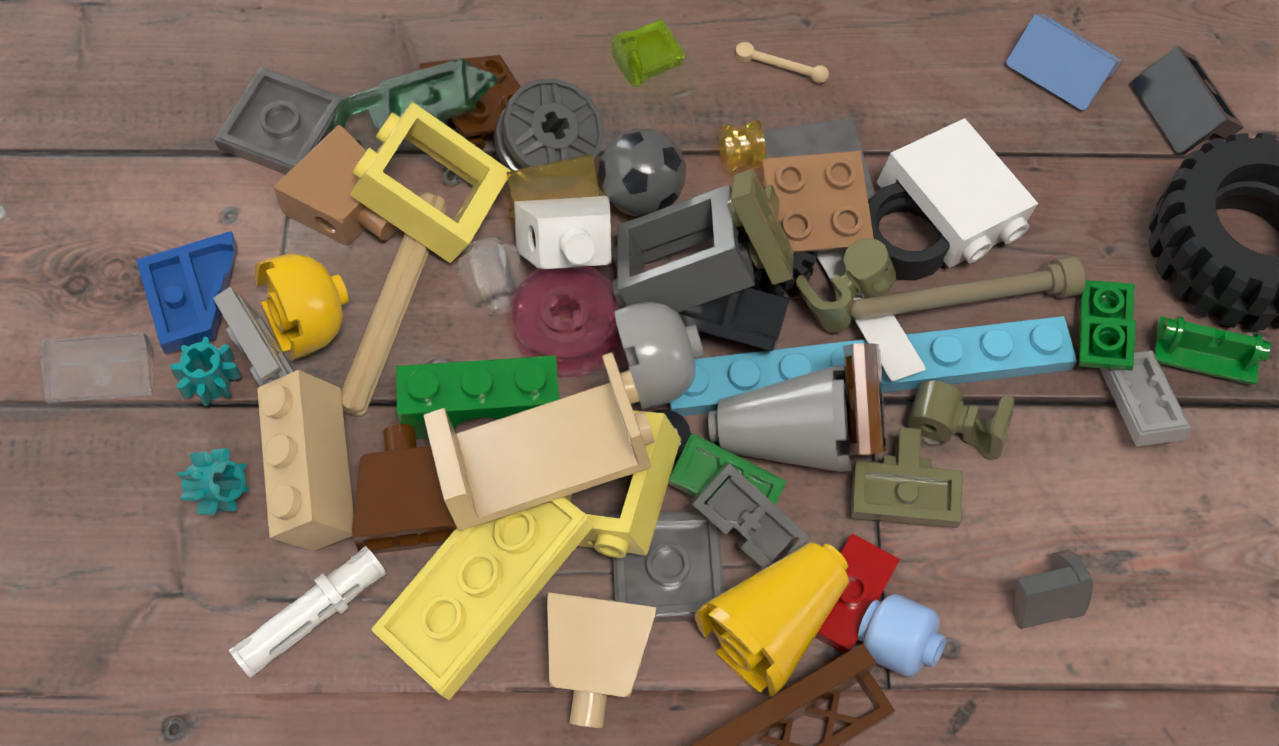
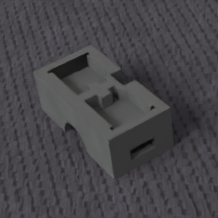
[690,461,811,569]

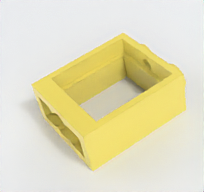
[349,102,512,263]
[564,410,681,558]

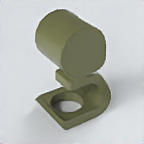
[796,238,896,333]
[907,380,1014,460]

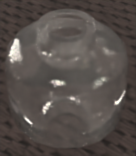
[455,237,529,316]

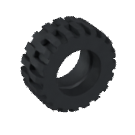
[1148,133,1279,331]

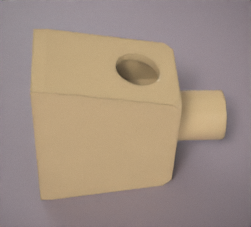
[547,592,657,728]

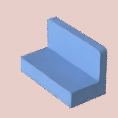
[1006,14,1123,110]

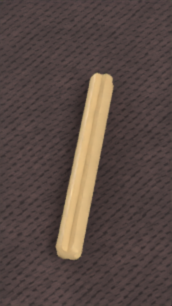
[341,192,446,416]

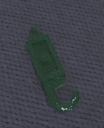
[331,58,499,146]

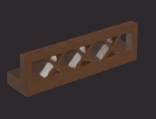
[690,643,895,746]

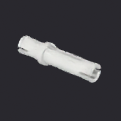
[229,546,387,679]

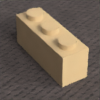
[257,370,354,551]

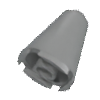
[708,366,853,472]

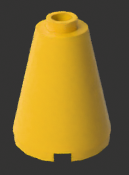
[695,542,849,697]

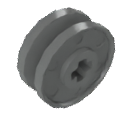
[494,78,604,190]

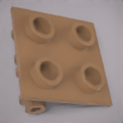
[761,150,874,253]

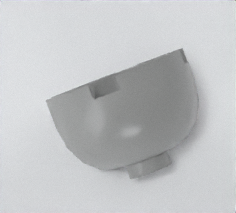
[614,302,704,410]

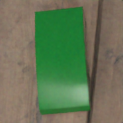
[1079,280,1136,371]

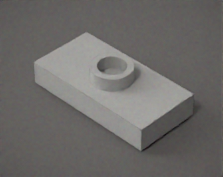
[1100,350,1191,447]

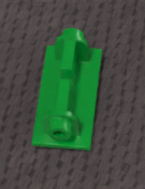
[1154,316,1271,385]

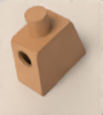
[273,125,398,245]

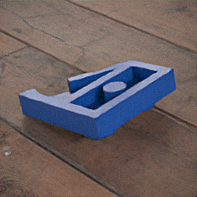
[136,231,238,354]

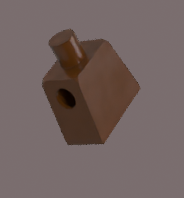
[352,424,457,554]

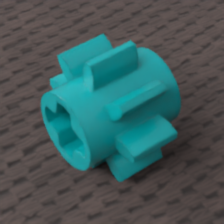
[170,337,241,406]
[177,448,249,515]

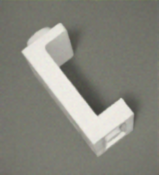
[876,118,1038,268]

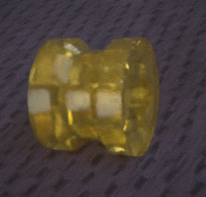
[718,120,766,173]

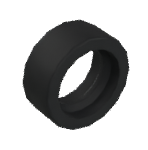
[868,182,950,280]

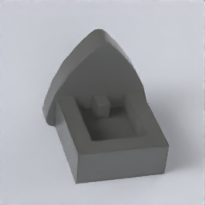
[1013,550,1093,629]

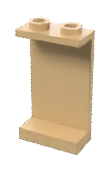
[423,353,655,531]

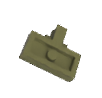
[727,168,794,285]
[850,427,963,528]

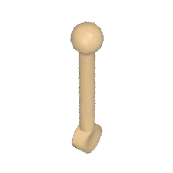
[736,42,829,84]

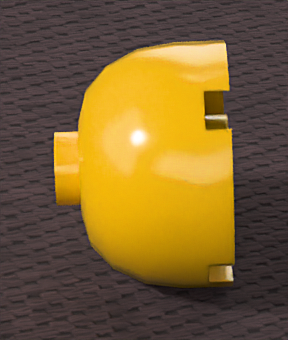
[254,253,349,361]

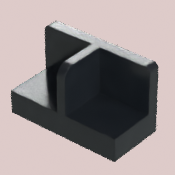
[678,287,790,351]

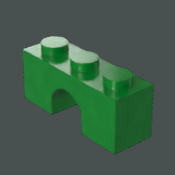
[396,355,559,439]

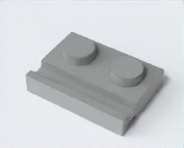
[213,286,294,386]

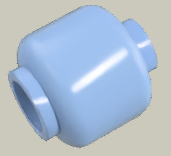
[858,594,947,677]

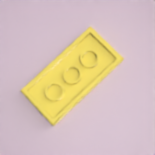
[371,497,596,700]

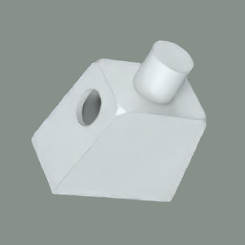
[514,196,611,269]

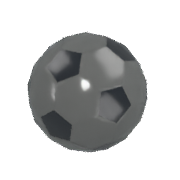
[598,129,686,217]

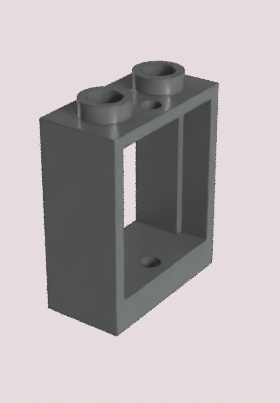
[612,184,755,312]

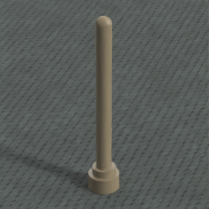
[849,256,1085,320]

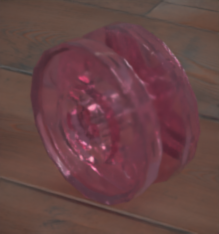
[512,266,620,377]

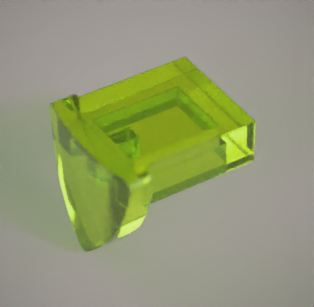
[610,19,684,87]

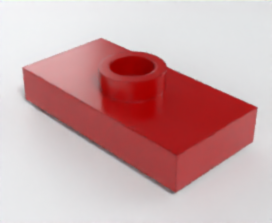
[815,533,900,654]

